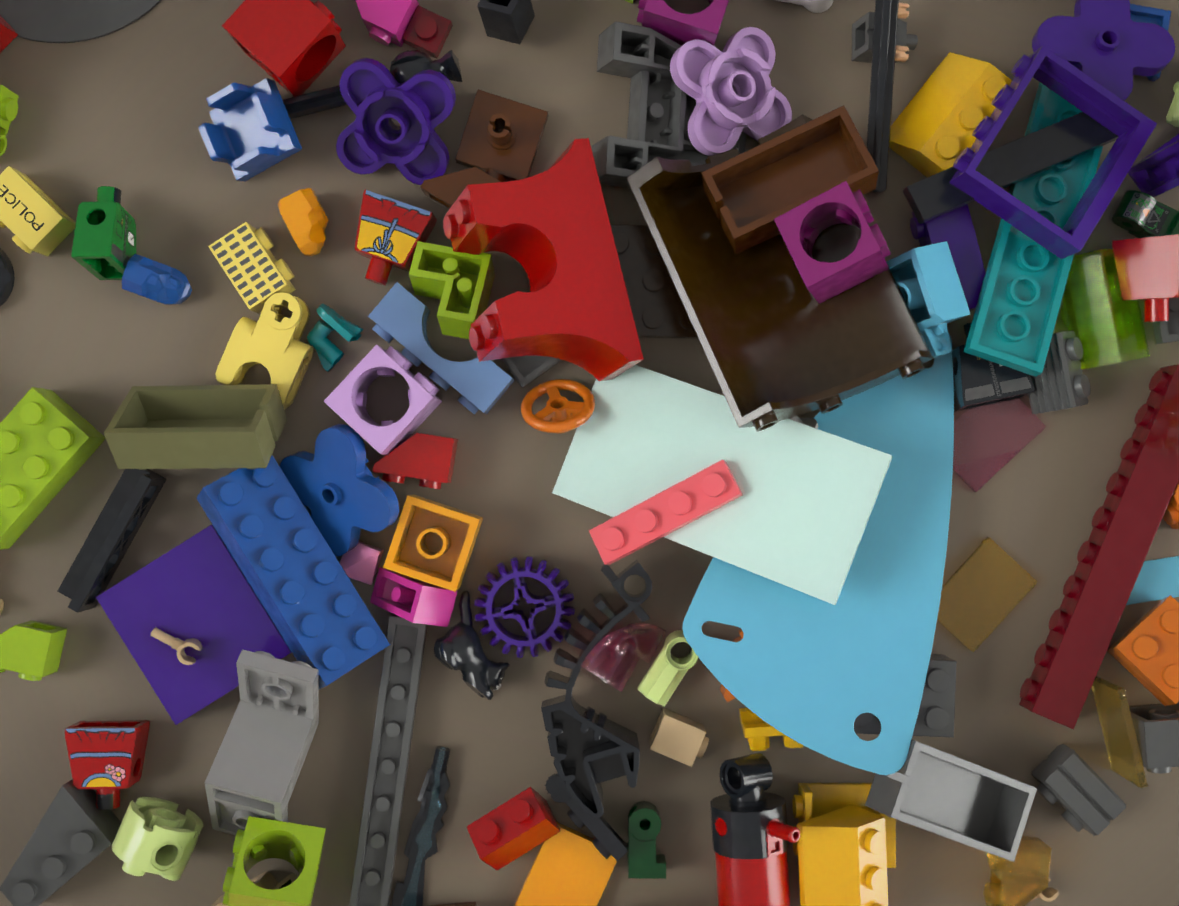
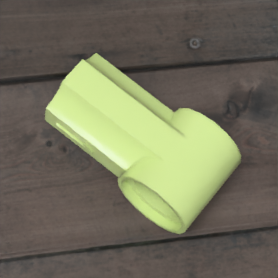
[637,630,698,707]

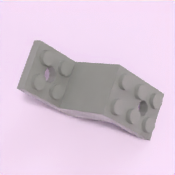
[205,649,319,835]

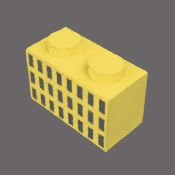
[208,222,296,314]

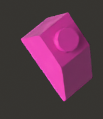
[356,0,419,47]
[370,567,458,627]

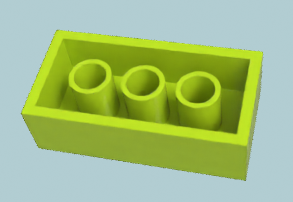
[0,387,106,550]

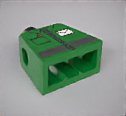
[71,186,136,280]

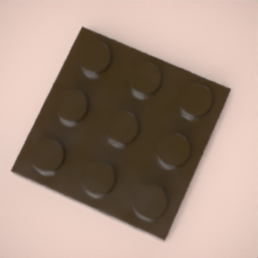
[611,225,699,339]

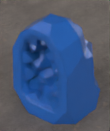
[122,254,192,305]

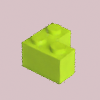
[409,241,495,339]

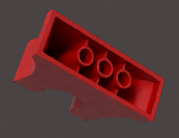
[443,138,644,382]

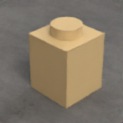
[648,707,709,767]

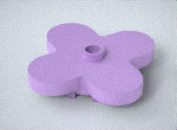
[670,27,792,156]

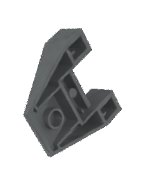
[592,21,746,187]

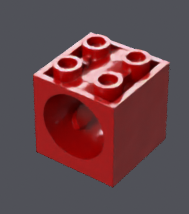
[222,0,346,97]

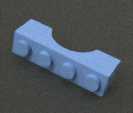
[368,282,515,415]

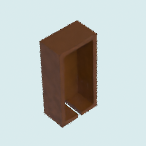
[701,105,879,254]

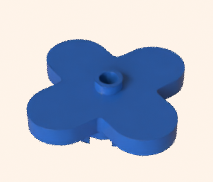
[279,424,399,556]

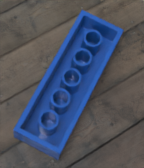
[196,455,390,689]

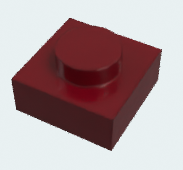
[402,5,453,59]

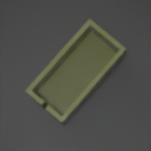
[104,384,287,470]

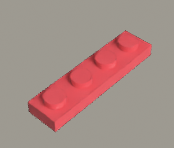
[589,460,743,565]

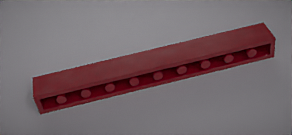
[1019,364,1179,730]

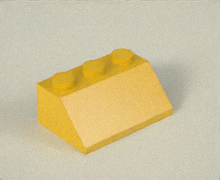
[889,52,1012,178]
[797,804,888,906]

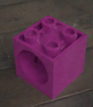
[636,0,729,46]
[774,181,891,304]

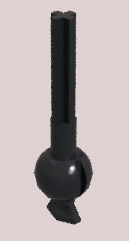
[283,50,463,119]

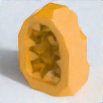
[277,188,329,257]

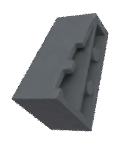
[0,779,121,906]

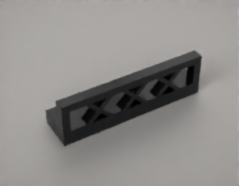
[57,469,167,613]

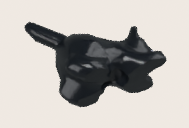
[433,591,510,700]

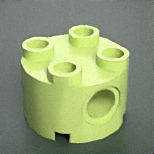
[112,797,204,881]

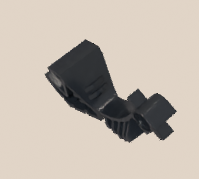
[541,560,652,819]

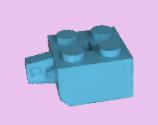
[886,241,970,358]

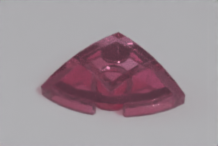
[581,622,666,692]

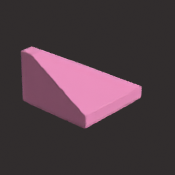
[340,541,384,585]

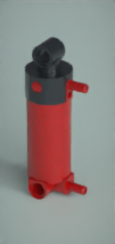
[710,753,800,906]

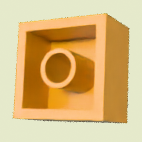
[383,494,483,592]

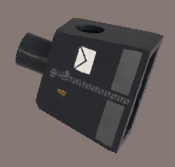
[952,322,1035,412]

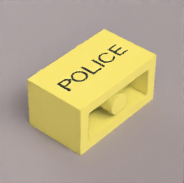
[0,166,76,257]

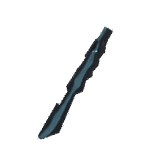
[391,746,450,906]

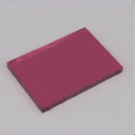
[953,399,1046,492]

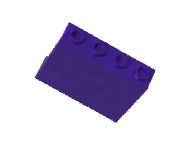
[96,525,292,725]

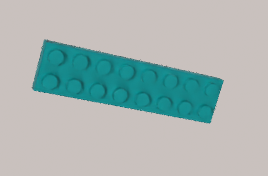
[964,83,1103,377]

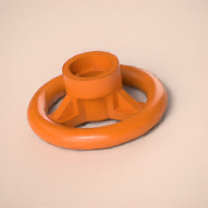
[521,379,595,433]

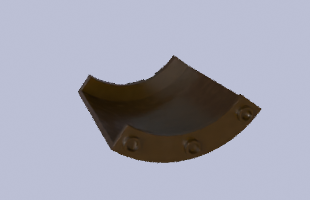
[627,114,933,432]

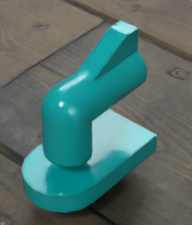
[307,304,363,372]

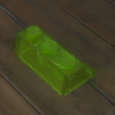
[1061,249,1150,370]

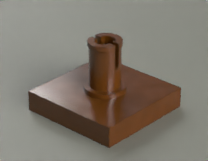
[455,89,549,181]

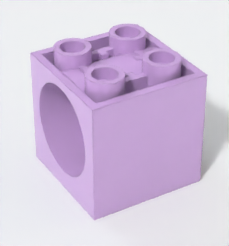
[324,344,442,455]

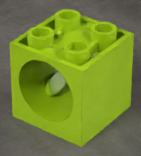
[223,816,326,906]

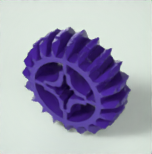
[474,556,575,658]

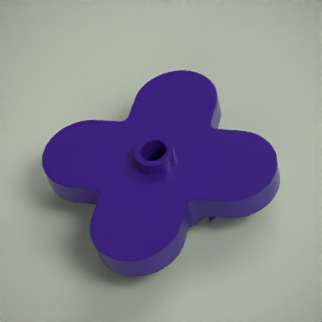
[1032,0,1175,101]
[336,58,456,185]

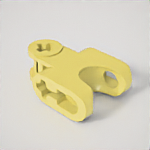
[215,292,314,410]

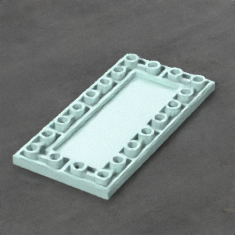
[552,365,892,605]

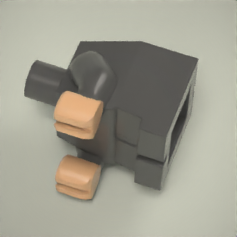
[852,2,918,63]

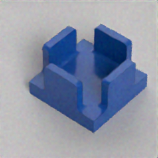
[198,78,302,181]

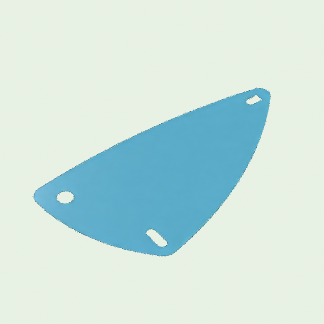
[682,332,954,775]

